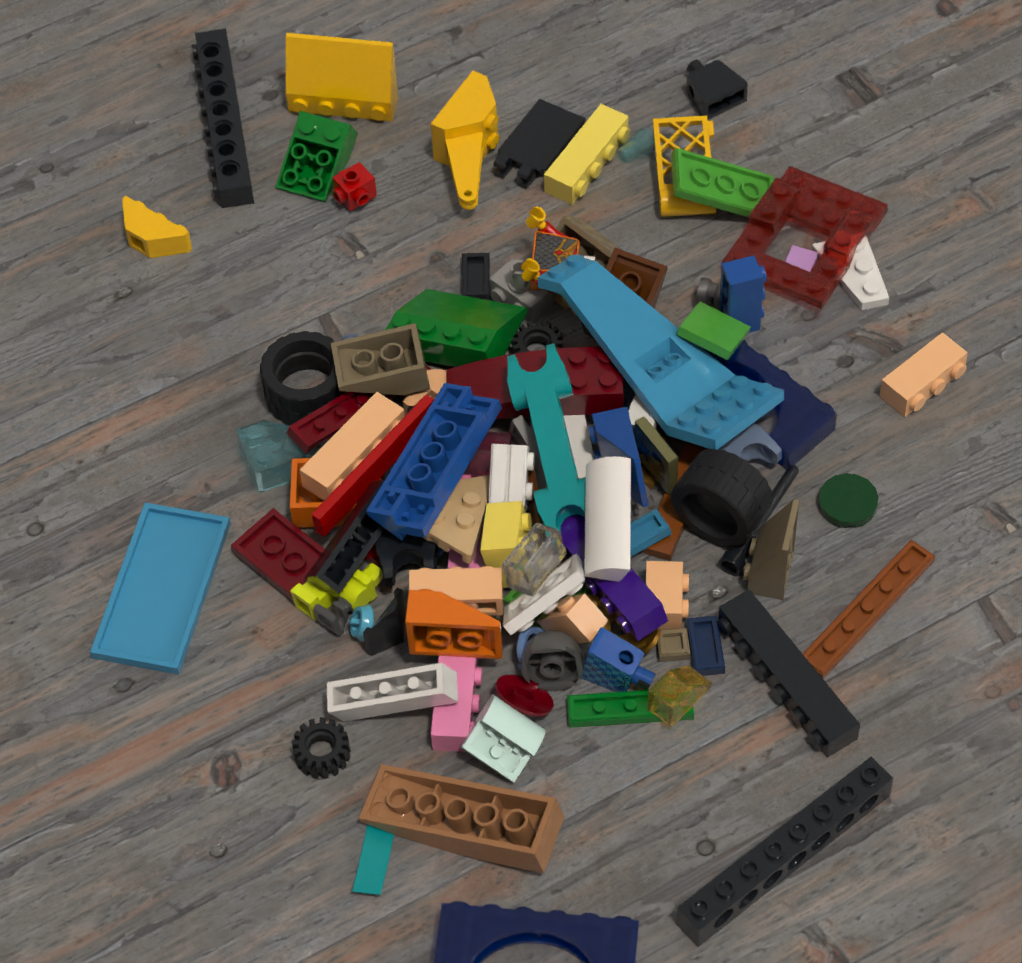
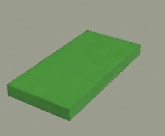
[671,148,777,224]

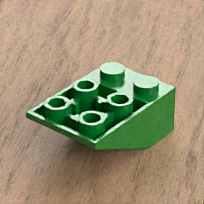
[275,111,358,202]

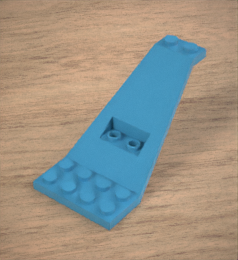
[538,254,784,450]

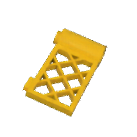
[653,116,716,217]

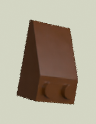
[581,248,668,338]

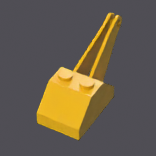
[431,70,500,210]

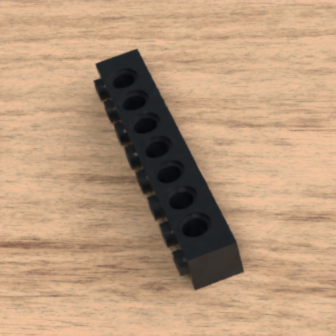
[191,28,254,208]
[676,757,893,947]

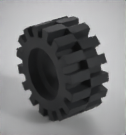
[512,320,563,354]
[292,717,351,779]

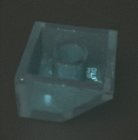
[236,420,311,493]

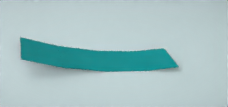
[352,824,394,895]

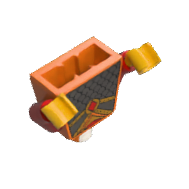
[521,206,595,293]

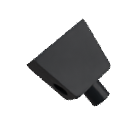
[686,59,748,120]

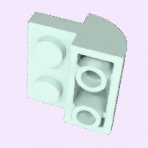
[460,695,546,783]

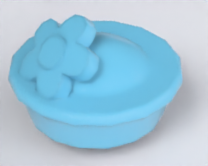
[349,604,374,642]

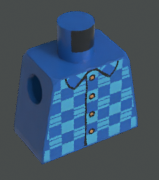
[581,627,656,692]

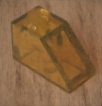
[648,665,712,727]

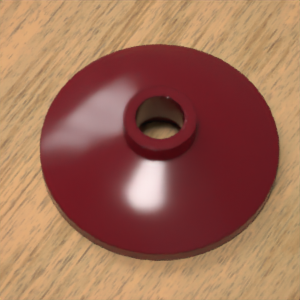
[495,674,554,716]

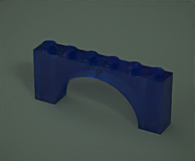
[703,340,837,470]
[434,901,639,963]

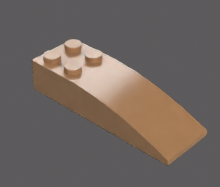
[358,764,565,873]

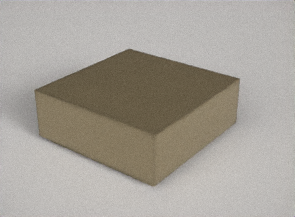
[657,628,690,662]

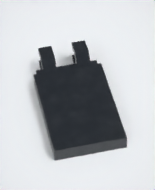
[494,99,586,189]

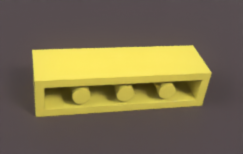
[544,104,630,205]

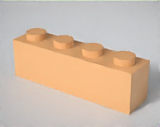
[300,392,405,500]

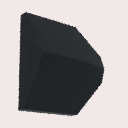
[363,587,405,656]

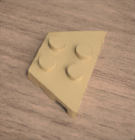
[422,475,490,564]

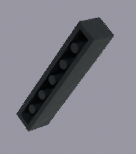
[717,589,860,758]

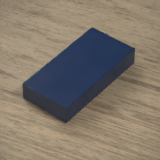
[686,615,725,677]

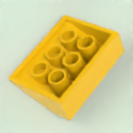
[286,33,398,122]

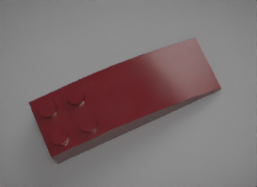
[447,347,624,419]

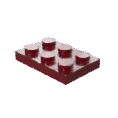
[231,508,325,602]

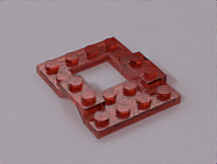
[722,166,888,309]

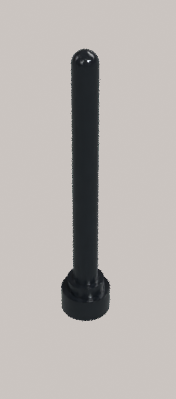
[719,465,799,576]

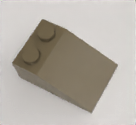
[331,323,431,395]
[743,499,800,600]

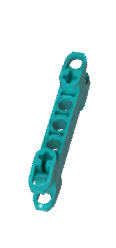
[507,343,586,545]

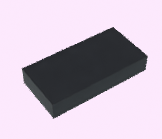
[462,253,490,300]

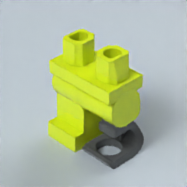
[290,561,383,635]

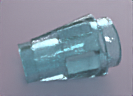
[618,126,655,162]

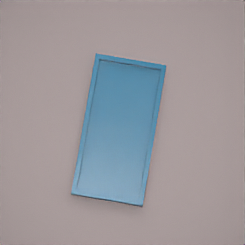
[90,503,231,675]

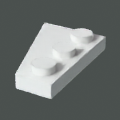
[811,234,889,310]

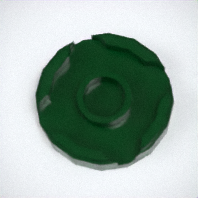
[819,473,879,528]

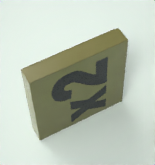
[635,416,678,495]

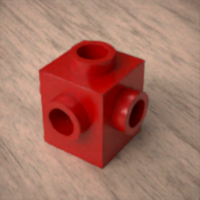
[332,162,377,211]

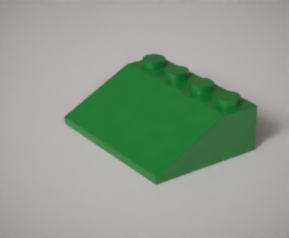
[385,289,528,367]

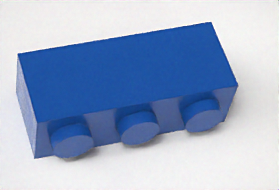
[719,255,767,333]

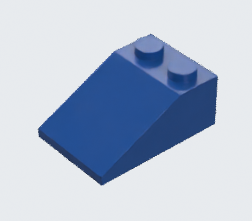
[589,407,649,507]

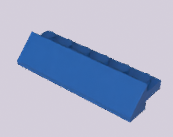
[366,383,502,540]

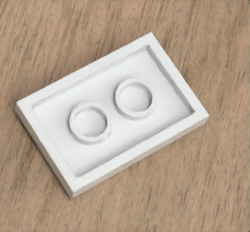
[503,554,585,635]

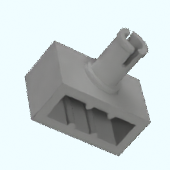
[489,259,554,324]

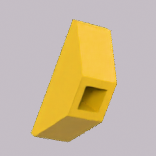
[122,196,192,258]

